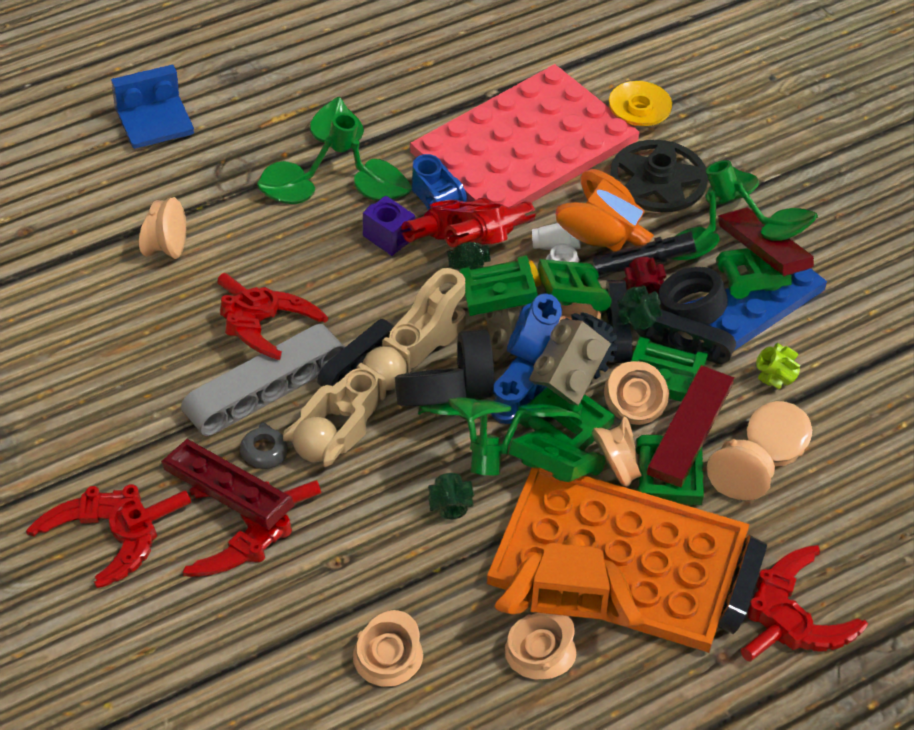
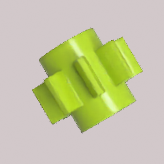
[756,343,800,389]

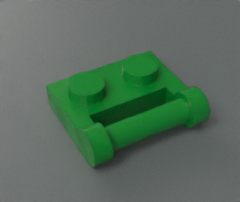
[716,248,792,299]
[459,255,538,316]
[537,259,611,311]
[631,336,708,402]
[519,387,615,451]
[508,429,606,482]
[635,435,704,505]

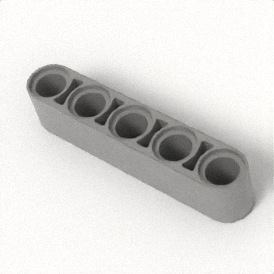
[181,324,345,436]

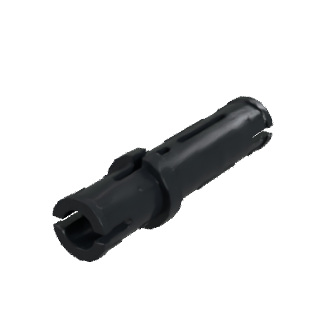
[592,231,697,278]

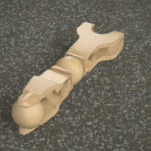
[283,268,465,467]

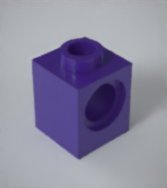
[363,196,415,256]

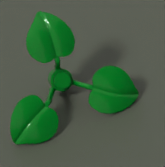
[257,97,412,204]
[672,160,818,260]
[418,397,583,476]

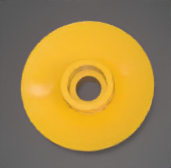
[609,81,672,126]

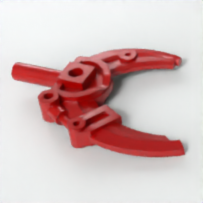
[217,273,328,360]
[183,480,322,577]
[26,484,192,588]
[741,545,868,662]

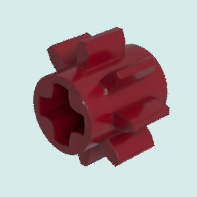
[623,257,667,299]

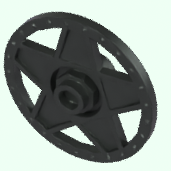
[610,140,708,212]

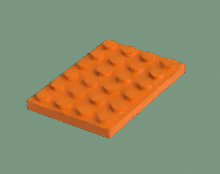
[486,467,750,653]

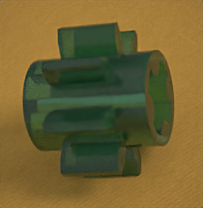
[447,242,491,271]
[617,286,662,330]
[428,473,474,520]

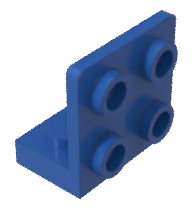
[111,64,194,149]

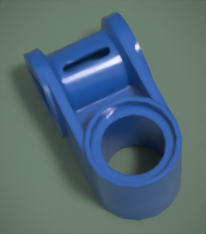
[411,154,467,210]
[507,294,562,364]
[491,357,547,424]

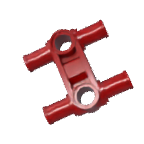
[401,197,536,247]

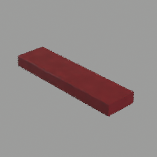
[718,207,814,276]
[647,365,735,488]
[161,439,294,530]

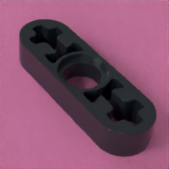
[606,280,632,363]
[635,307,736,364]
[317,319,395,387]
[718,535,767,634]

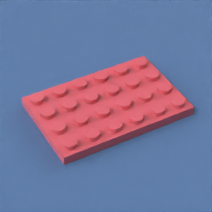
[410,64,639,207]

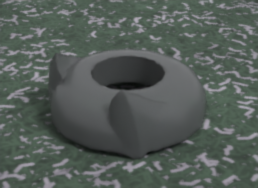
[240,422,288,469]

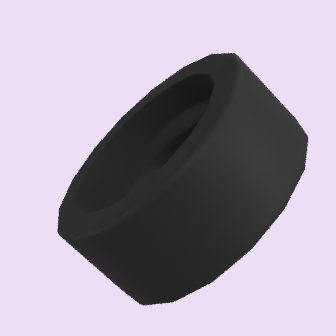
[659,267,727,325]
[457,330,494,398]
[395,368,466,406]

